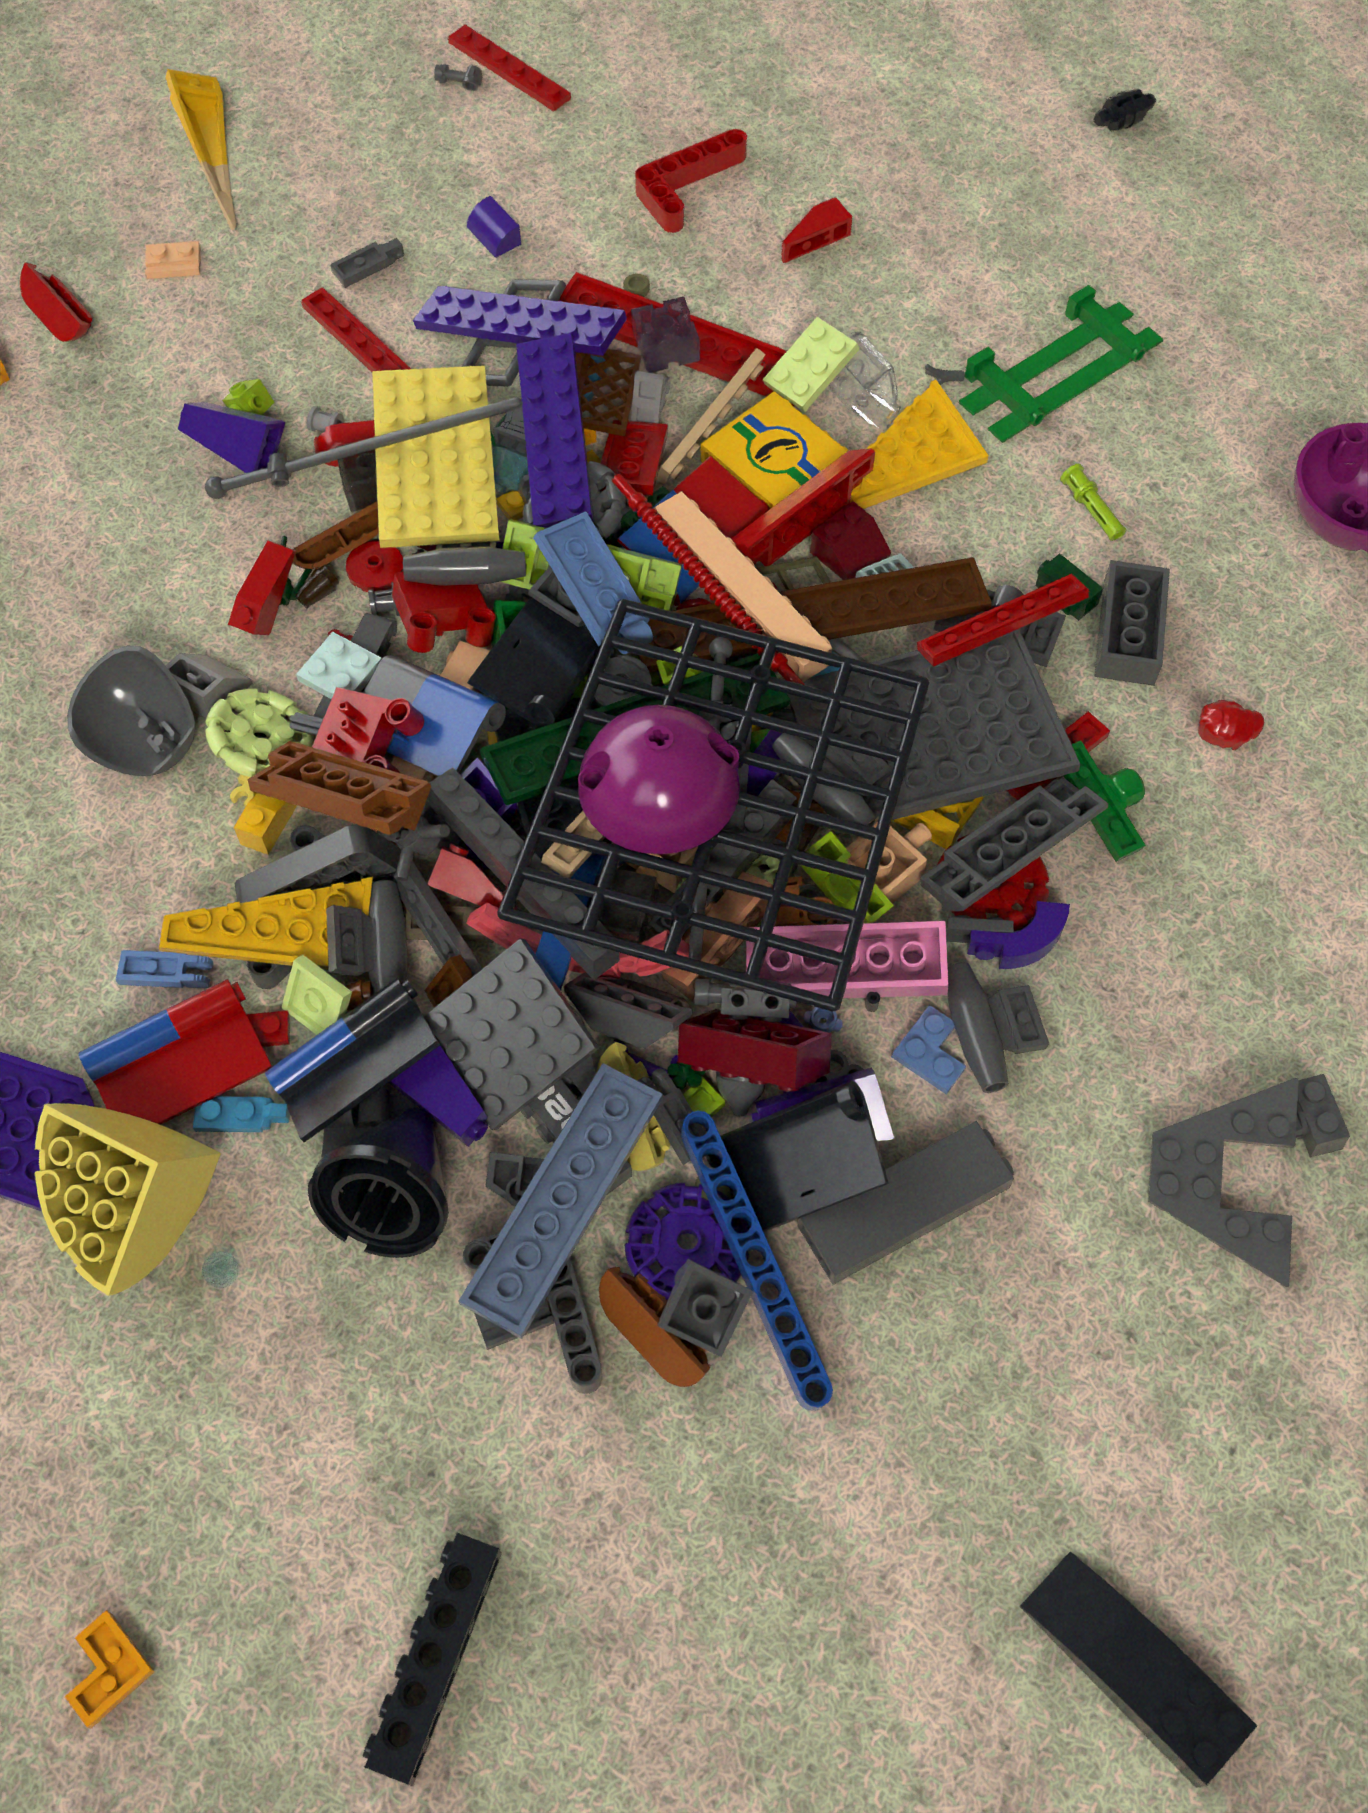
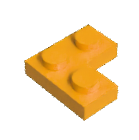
[65,1610,155,1729]

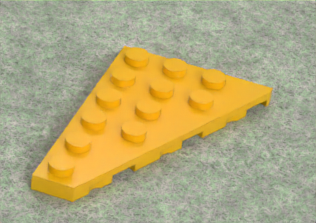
[850,380,989,509]

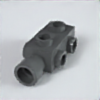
[695,978,797,1022]

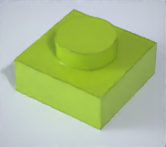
[683,1078,725,1126]

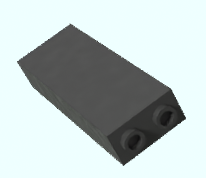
[797,1121,1014,1285]

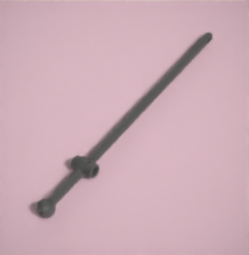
[205,397,523,499]
[688,637,733,961]

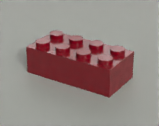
[678,1009,832,1092]

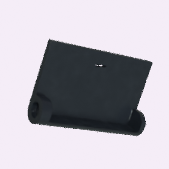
[467,597,600,727]
[706,1081,889,1232]

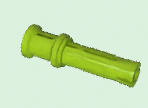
[1060,463,1127,541]

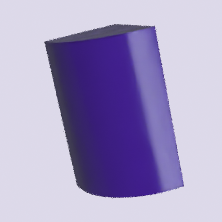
[467,195,521,258]

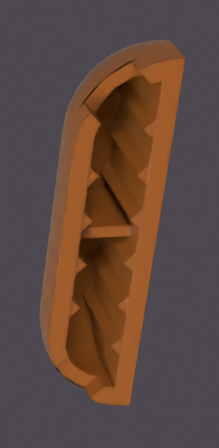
[292,501,379,569]
[599,1267,711,1387]

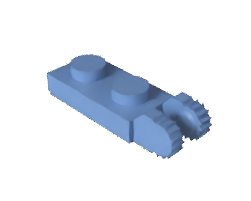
[116,950,213,988]

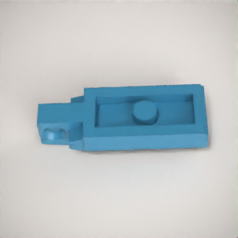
[193,1096,290,1132]

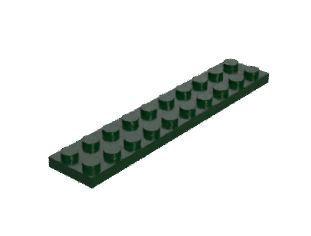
[480,654,790,806]

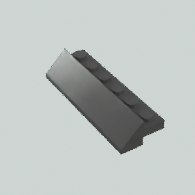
[920,778,1108,912]

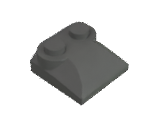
[657,1259,753,1357]

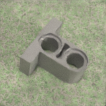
[631,371,670,423]

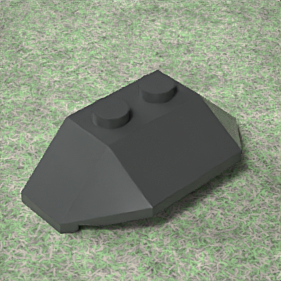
[564,972,692,1049]

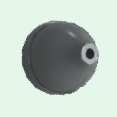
[716,1071,766,1116]

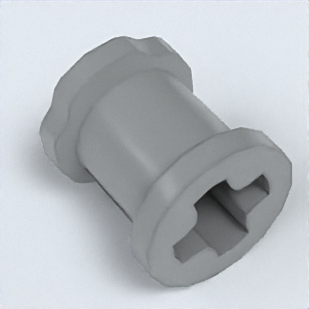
[307,406,343,432]

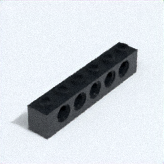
[363,1533,502,1787]

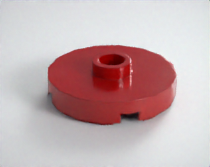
[346,541,403,592]

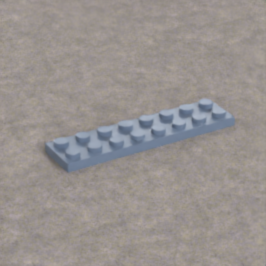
[459,1063,663,1339]

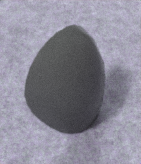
[67,645,195,776]

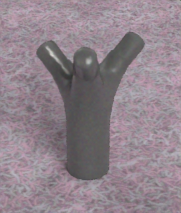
[925,364,964,385]

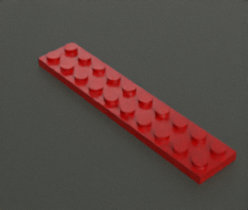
[559,272,795,407]

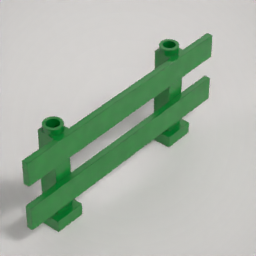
[958,285,1164,443]

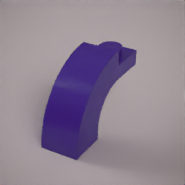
[967,901,1070,969]

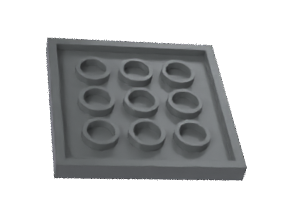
[424,938,600,1130]

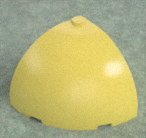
[35,1103,221,1296]

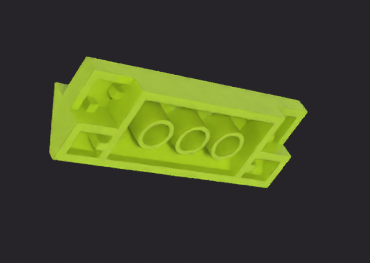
[501,519,683,611]

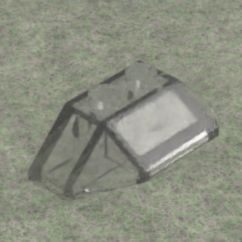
[828,331,901,431]

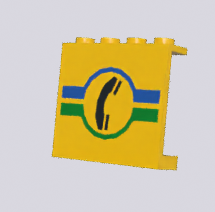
[700,391,849,509]

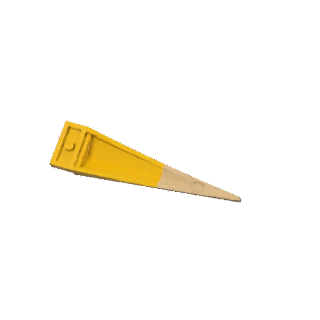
[165,69,236,230]

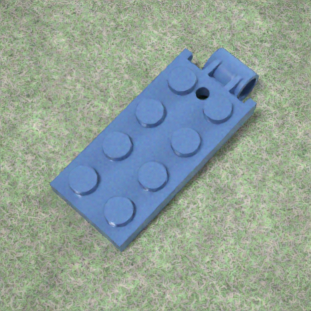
[533,512,653,654]

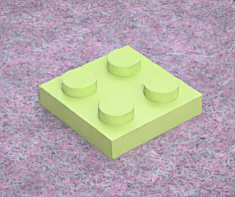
[281,955,352,1035]

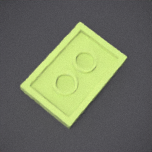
[763,317,860,412]

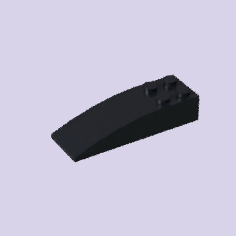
[1019,1552,1257,1788]

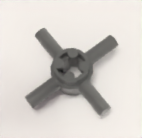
[377,798,450,881]

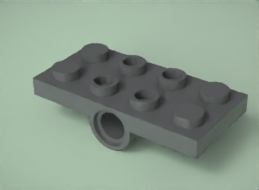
[934,585,1066,667]

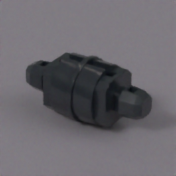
[1093,89,1156,131]

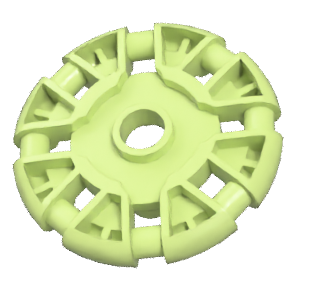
[205,688,316,777]

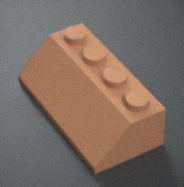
[660,871,773,1002]

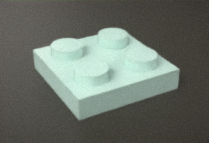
[296,632,382,699]

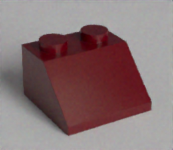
[810,501,892,580]

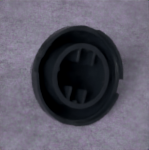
[308,1108,449,1258]

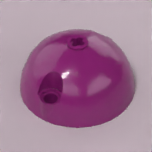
[1294,423,1368,552]
[578,705,740,854]

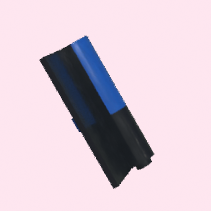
[265,977,440,1143]

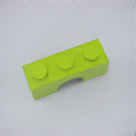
[801,831,894,924]

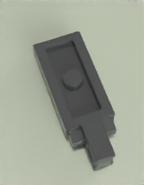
[330,238,405,288]

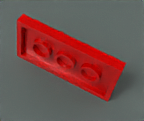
[600,420,668,495]

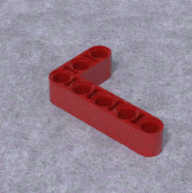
[635,129,747,233]

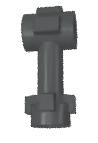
[434,64,483,91]

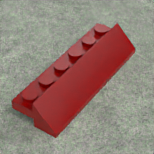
[731,448,875,566]

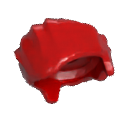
[1198,700,1265,750]

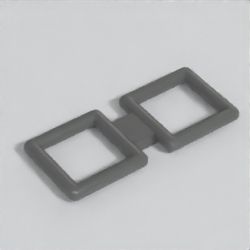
[461,279,566,387]

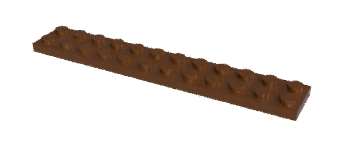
[637,557,992,673]

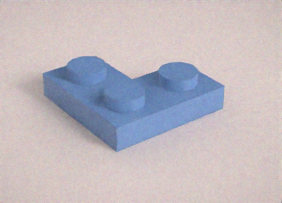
[891,1005,966,1095]

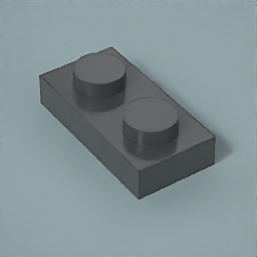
[946,915,1014,943]

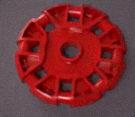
[937,833,1049,931]

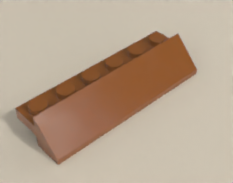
[247,741,431,835]

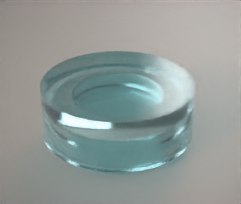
[202,1251,239,1288]

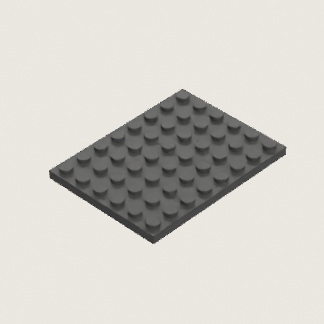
[787,629,1080,835]

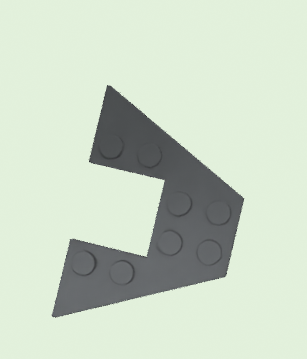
[1148,1078,1298,1287]

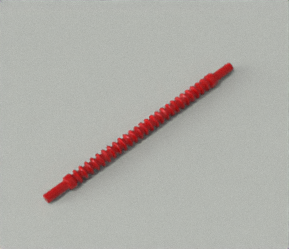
[612,474,805,685]

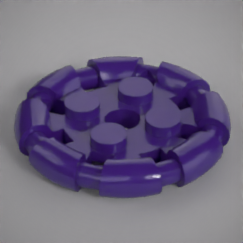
[624,1182,750,1300]

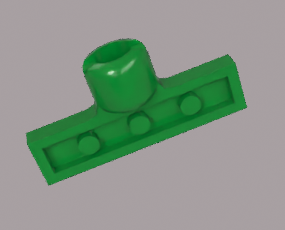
[1063,741,1146,862]

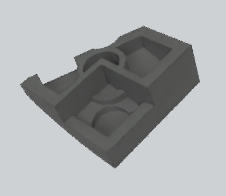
[485,1152,544,1207]

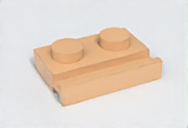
[145,241,201,279]

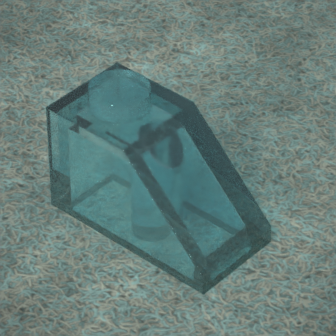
[492,445,529,493]

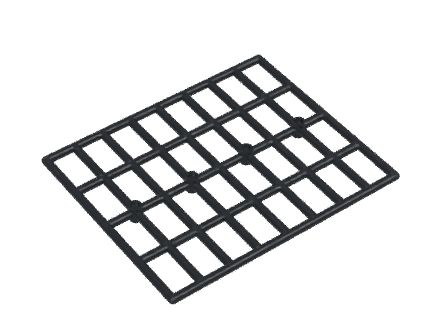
[497,599,929,1012]

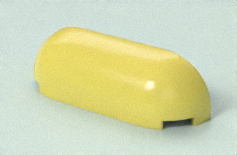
[596,1042,670,1171]

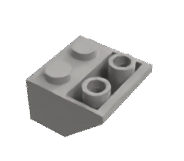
[165,653,253,718]

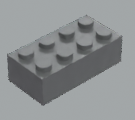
[1094,560,1170,686]

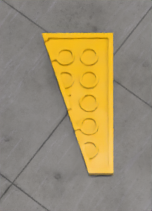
[159,877,373,970]

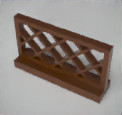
[575,349,642,437]

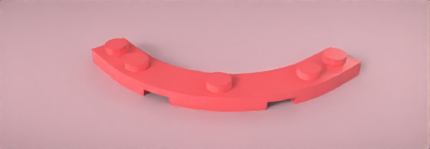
[466,903,689,978]

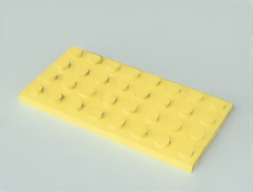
[372,366,499,548]

